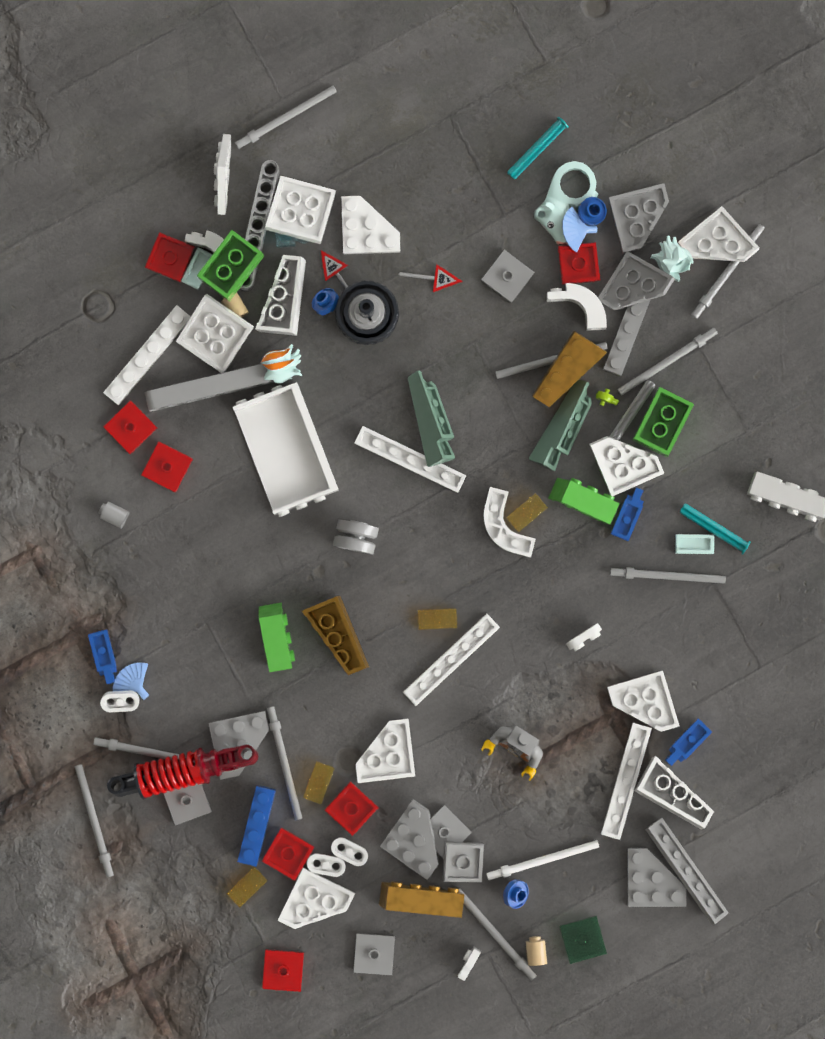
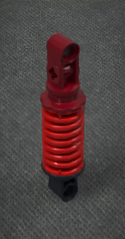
[107,744,258,799]

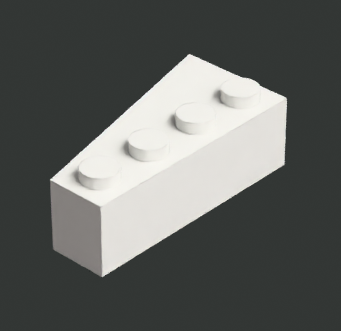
[255,255,306,336]
[747,472,825,522]
[634,756,714,829]

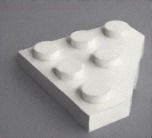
[214,134,231,215]
[341,196,400,254]
[678,206,759,262]
[589,436,664,496]
[607,671,679,732]
[356,719,415,783]
[278,867,355,929]

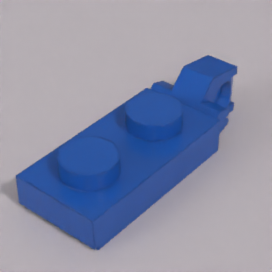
[611,487,644,541]
[88,629,117,684]
[665,718,712,766]

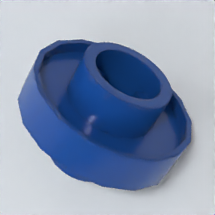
[578,197,607,226]
[312,288,339,315]
[503,879,529,909]

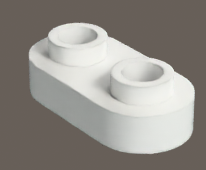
[566,623,602,651]
[100,691,140,712]
[331,837,368,866]
[307,853,346,877]

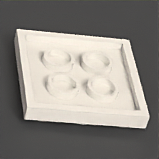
[265,176,336,244]
[176,294,254,373]

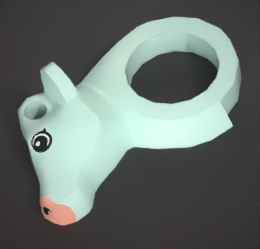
[534,161,599,246]

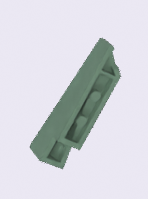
[408,371,455,467]
[529,380,592,471]

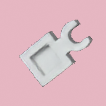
[458,946,481,981]

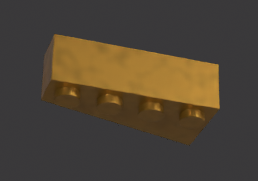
[533,331,607,407]
[302,596,369,675]
[379,882,464,918]

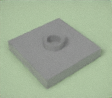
[481,250,535,303]
[164,783,212,825]
[430,805,472,859]
[443,842,484,882]
[354,933,395,975]

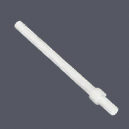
[486,840,599,880]

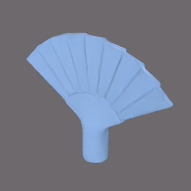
[562,207,597,252]
[113,663,149,700]

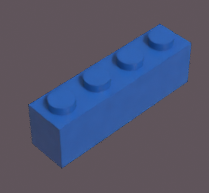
[237,785,276,867]

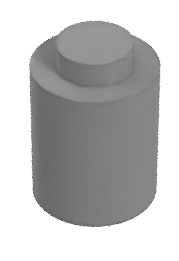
[99,501,129,529]

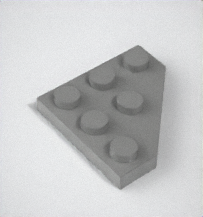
[608,183,669,253]
[598,251,675,310]
[209,711,269,780]
[380,799,439,880]
[627,848,686,907]

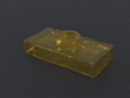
[506,493,548,532]
[418,609,457,630]
[303,761,335,804]
[227,866,268,908]

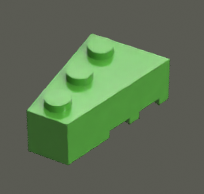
[548,478,620,524]
[259,602,295,672]

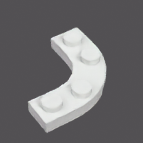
[484,487,536,558]

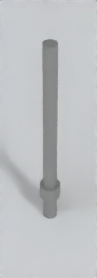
[235,86,337,149]
[691,224,765,319]
[617,328,718,396]
[495,342,608,379]
[610,567,726,584]
[267,706,302,820]
[94,737,180,759]
[74,764,114,878]
[459,888,537,981]

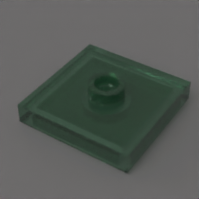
[559,916,607,964]

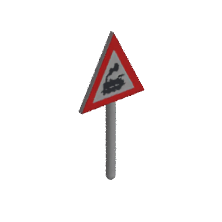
[321,250,348,289]
[399,264,463,292]

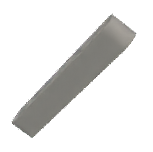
[240,160,279,291]
[144,364,274,412]

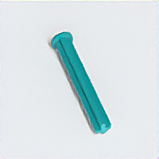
[507,117,569,179]
[680,504,751,555]

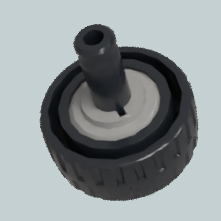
[335,280,399,346]

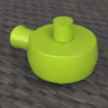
[596,389,619,406]

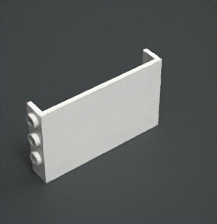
[233,382,339,517]

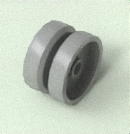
[333,519,379,555]

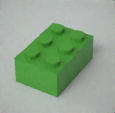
[197,230,264,302]
[632,387,694,457]

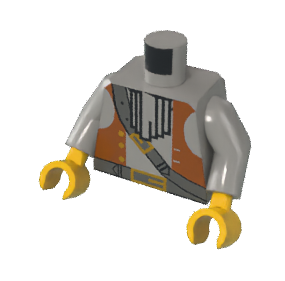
[481,726,543,781]

